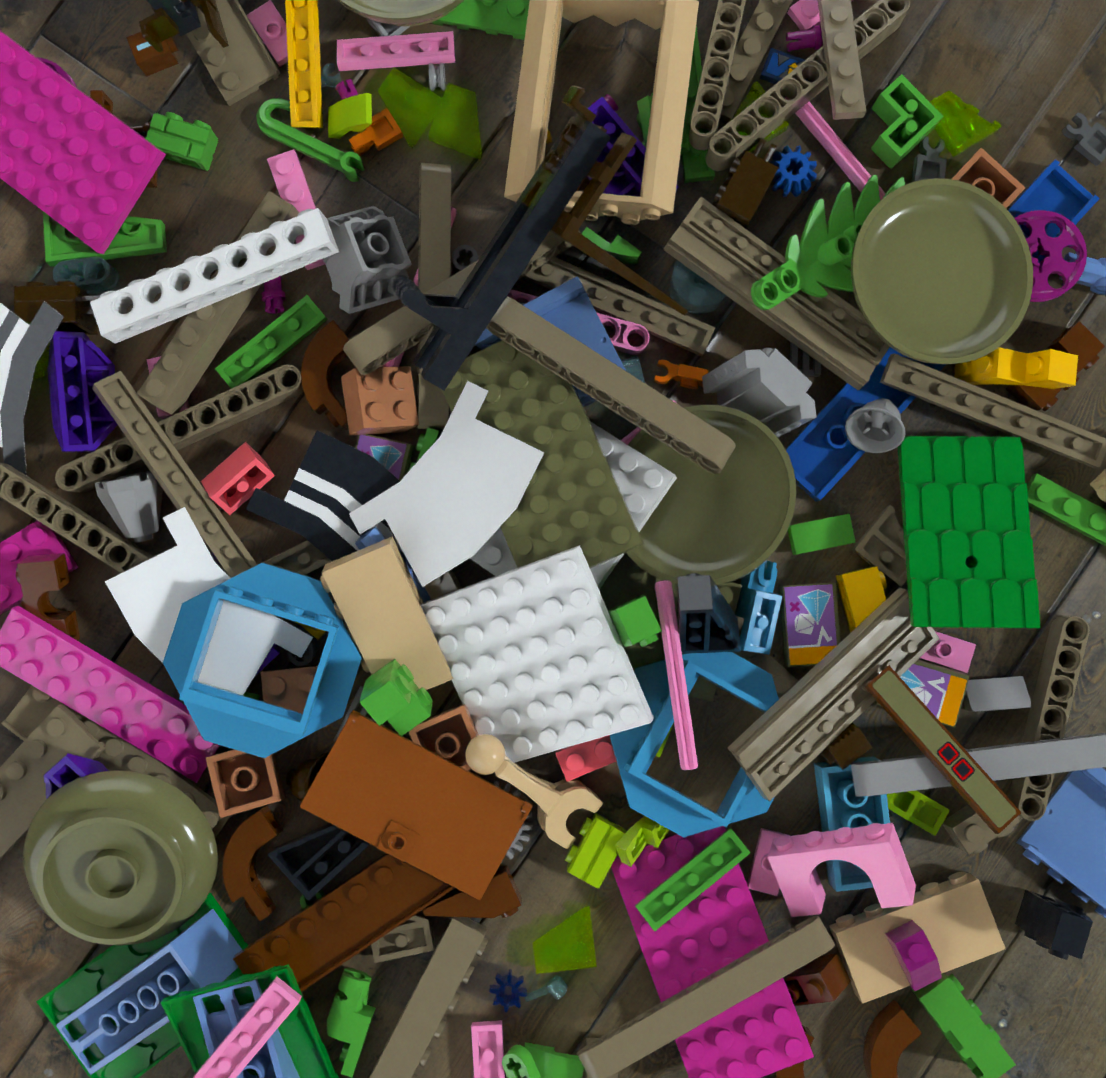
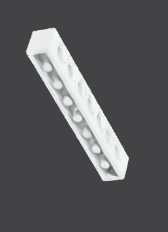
[90,208,339,344]

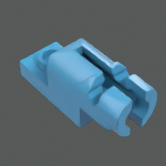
[735,560,782,655]

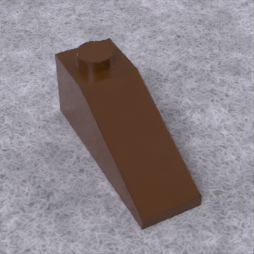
[423,866,522,918]

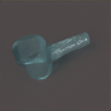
[321,63,341,87]
[524,976,568,1002]

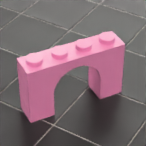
[767,823,916,917]

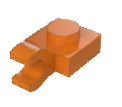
[349,108,403,156]
[654,360,709,389]

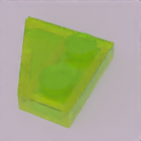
[428,83,482,160]

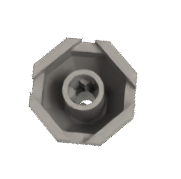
[94,471,163,542]

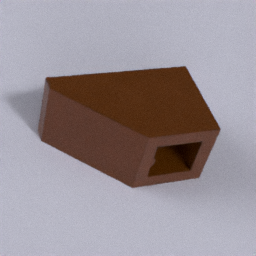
[783,953,851,1006]

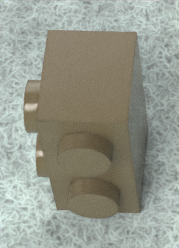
[942,804,1020,854]

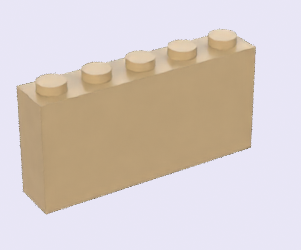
[320,536,454,690]
[829,872,1006,1004]

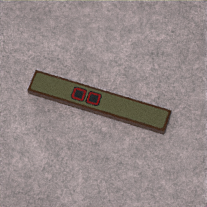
[864,665,1022,834]

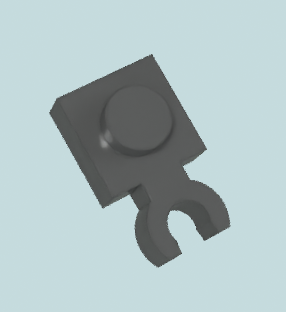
[1062,113,1106,166]
[911,136,947,183]

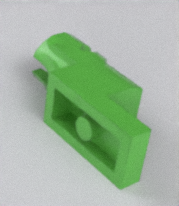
[327,968,376,1078]

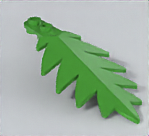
[751,175,905,310]

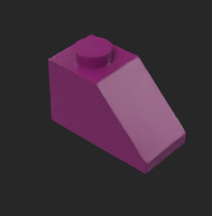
[885,920,942,991]

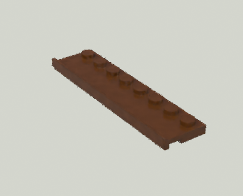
[233,853,455,992]

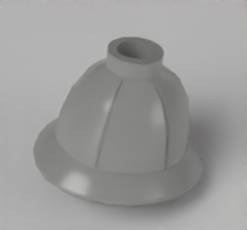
[845,398,905,453]

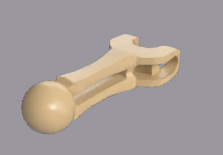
[465,734,603,849]

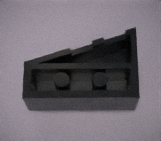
[677,573,741,654]

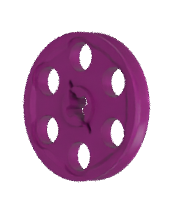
[1014,210,1087,302]

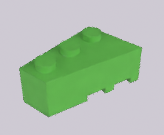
[608,594,662,647]
[911,973,1016,1078]

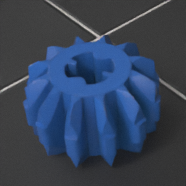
[769,145,817,198]

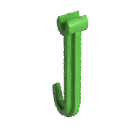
[256,98,365,182]

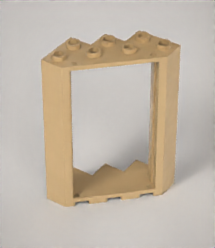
[504,0,699,225]

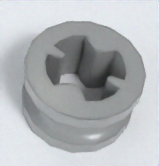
[429,63,446,91]

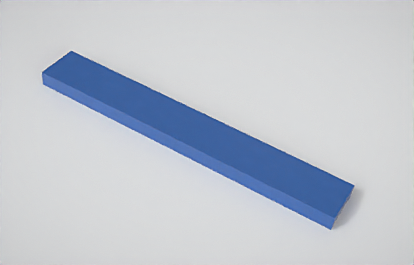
[786,159,1100,502]

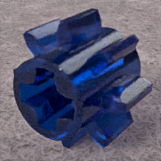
[489,969,527,1012]

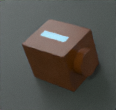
[126,32,179,76]

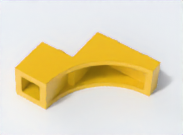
[954,347,1078,389]

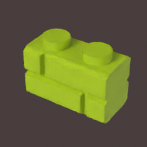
[564,813,627,889]

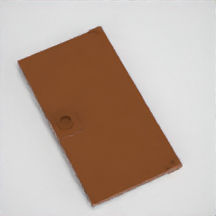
[300,710,533,900]

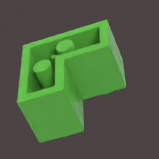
[871,74,944,169]
[360,659,433,736]

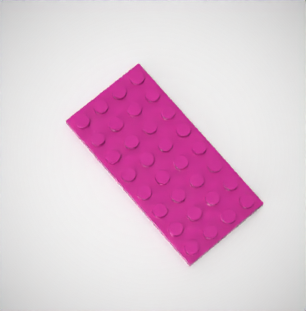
[0,30,166,254]
[611,826,814,1078]

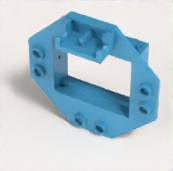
[163,563,362,758]
[609,652,779,838]

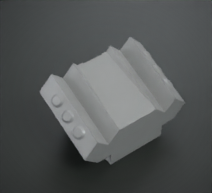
[323,206,412,314]
[702,347,817,437]

